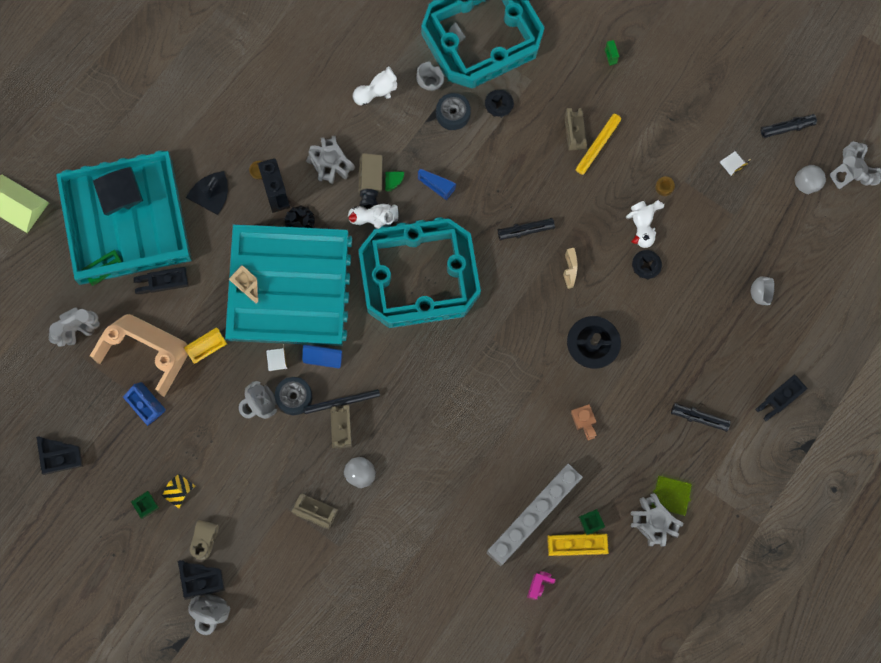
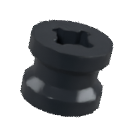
[359,189,378,209]

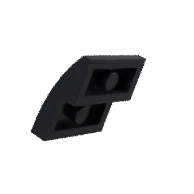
[93,167,143,216]

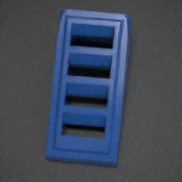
[418,169,456,200]

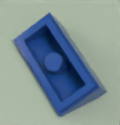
[303,345,343,369]
[123,382,166,426]

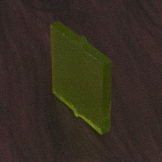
[652,476,692,516]

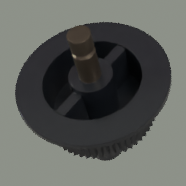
[567,316,621,369]

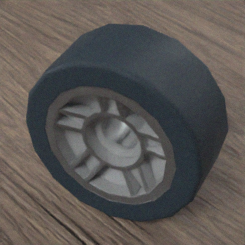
[436,93,471,130]
[275,377,313,416]

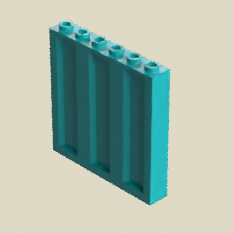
[56,150,192,285]
[225,224,352,346]

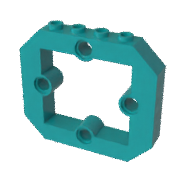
[421,0,545,89]
[358,217,481,328]

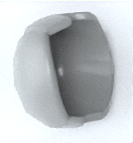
[416,62,444,91]
[795,165,826,194]
[750,277,774,305]
[344,457,376,488]

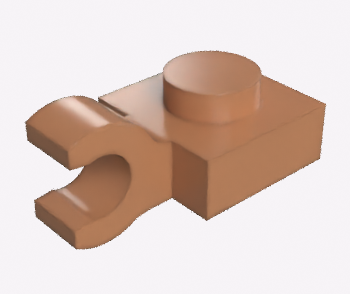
[571,404,597,441]

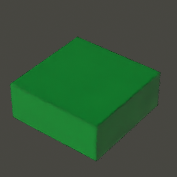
[605,40,619,66]

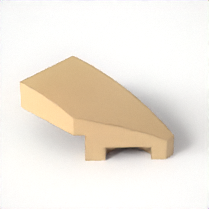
[563,248,577,289]
[229,265,258,303]

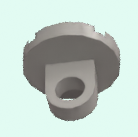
[239,381,277,419]
[188,594,230,635]

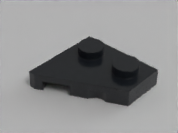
[36,436,83,475]
[178,560,225,600]

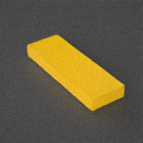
[547,534,609,556]

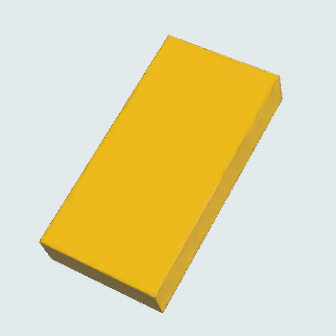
[184,327,227,364]

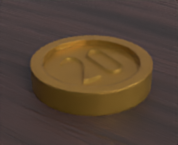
[249,161,263,179]

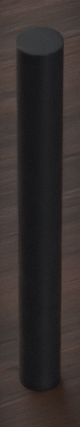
[303,389,380,414]

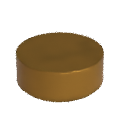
[655,176,675,196]

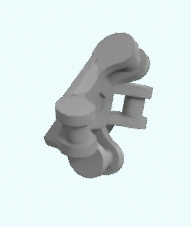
[306,136,355,184]
[830,141,881,189]
[49,308,100,347]
[631,493,684,546]

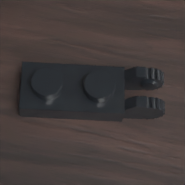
[133,267,189,294]
[755,374,808,421]

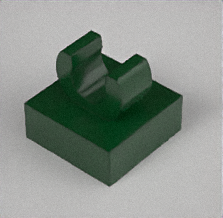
[131,491,159,519]
[578,509,605,536]

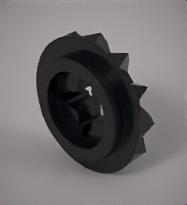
[485,90,514,118]
[284,205,315,228]
[632,250,662,280]

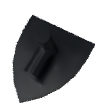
[186,171,228,215]

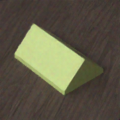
[0,175,49,233]

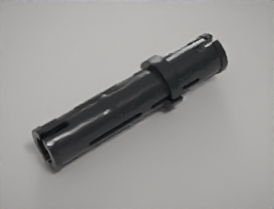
[760,114,817,138]
[497,218,555,241]
[671,403,731,432]

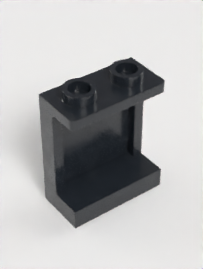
[257,158,290,213]

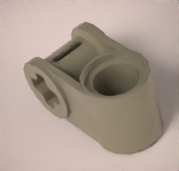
[190,520,219,561]

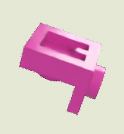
[527,571,555,600]

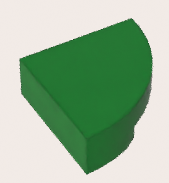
[386,172,404,191]

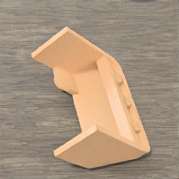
[90,314,188,397]

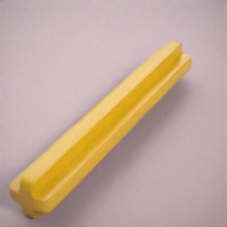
[576,114,621,175]

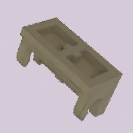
[564,108,587,150]
[358,153,382,195]
[330,405,352,449]
[292,494,338,530]

